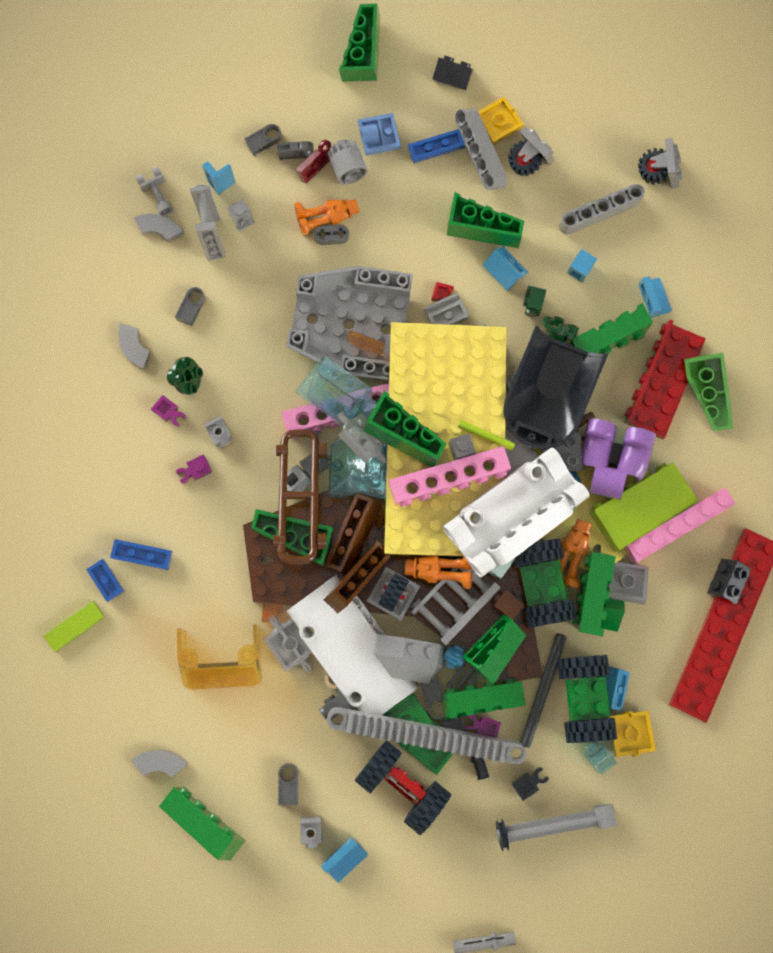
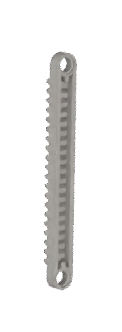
[327,707,527,764]

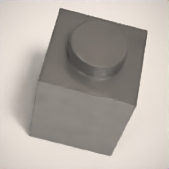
[448,433,476,460]

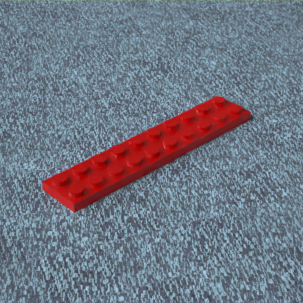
[669,528,773,723]

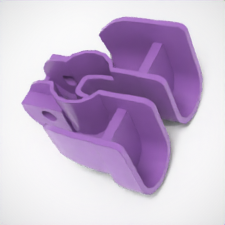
[582,419,656,500]

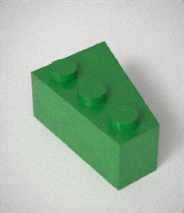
[463,614,526,685]

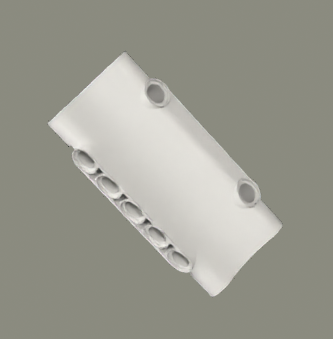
[443,448,589,578]
[287,574,419,715]

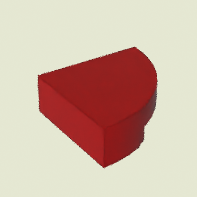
[431,282,454,301]

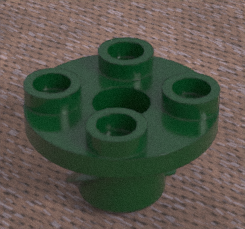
[541,316,579,342]
[167,357,203,395]

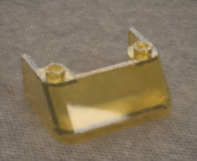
[177,624,262,689]

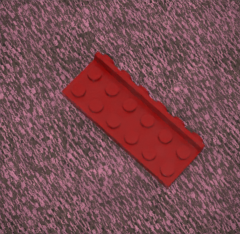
[624,319,706,439]

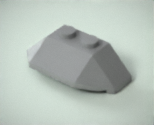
[374,634,448,684]

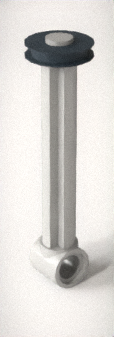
[496,804,617,851]

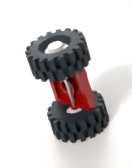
[354,740,451,835]

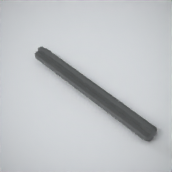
[520,633,567,748]

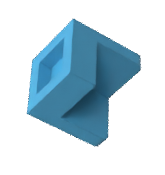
[567,250,597,283]

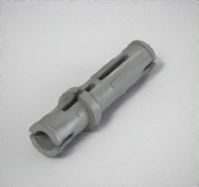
[453,931,516,953]

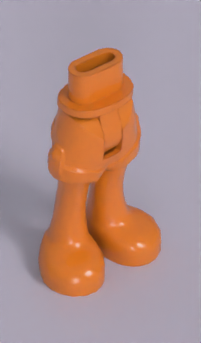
[294,199,359,235]
[559,518,592,589]
[405,555,473,589]

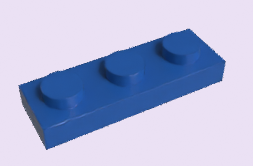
[408,129,465,164]
[110,539,173,570]

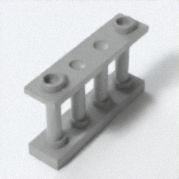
[190,185,226,261]
[411,557,501,646]

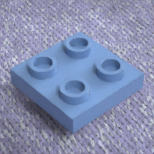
[358,113,401,156]

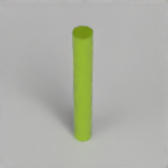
[458,420,515,451]

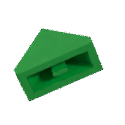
[600,598,625,632]

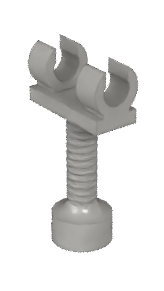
[135,166,173,216]

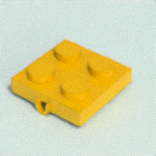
[478,97,524,145]
[608,710,656,757]

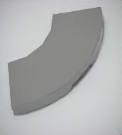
[134,214,184,242]
[118,323,151,370]
[131,750,188,777]

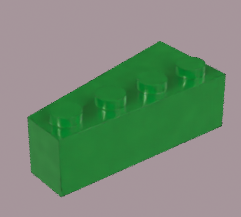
[339,3,380,82]
[447,192,524,248]
[569,303,653,354]
[363,390,447,467]
[251,509,334,568]
[572,550,616,637]
[441,678,526,719]
[159,787,246,861]

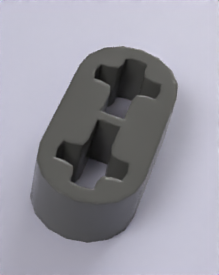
[314,225,349,245]

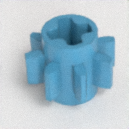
[443,644,465,670]

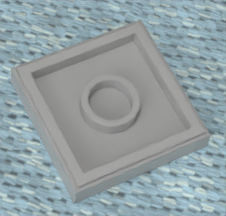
[607,561,649,605]

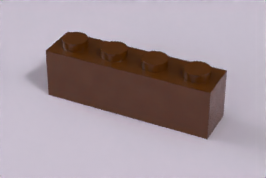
[325,493,381,575]
[323,541,392,614]

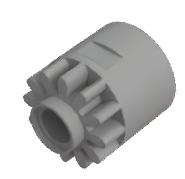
[327,139,368,185]

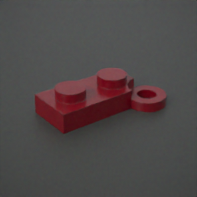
[296,139,331,184]

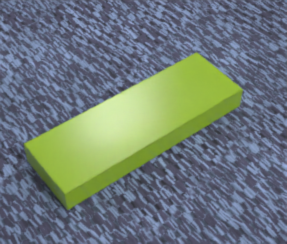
[44,601,105,652]

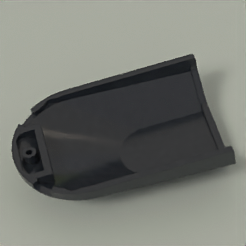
[503,326,608,449]

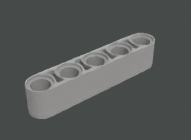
[455,108,507,190]
[559,184,645,235]

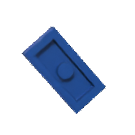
[86,558,125,602]

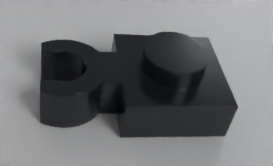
[511,767,549,801]

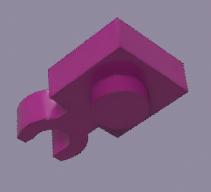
[151,395,186,427]
[175,454,212,484]
[464,715,501,737]

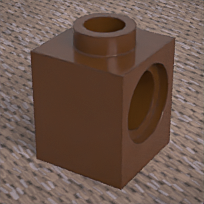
[492,590,525,620]

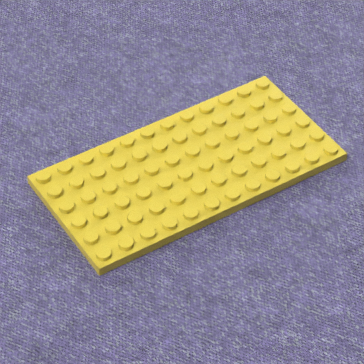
[384,322,506,557]

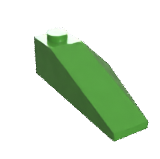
[684,352,733,431]

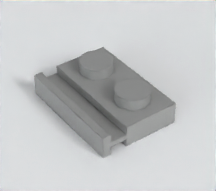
[424,293,469,325]

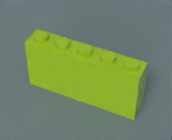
[589,462,698,553]

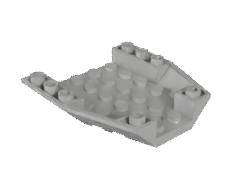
[287,266,413,381]

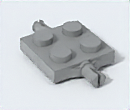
[336,411,387,465]
[263,614,313,674]

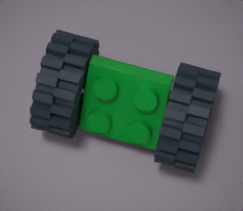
[514,538,577,628]
[557,655,617,743]

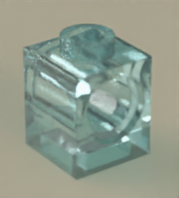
[584,742,617,775]

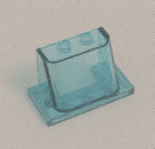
[296,355,377,426]
[328,417,386,499]

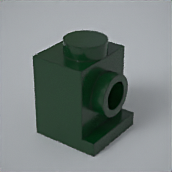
[523,285,546,317]

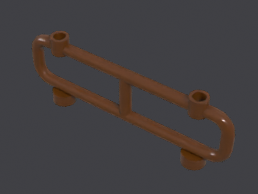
[273,429,327,564]

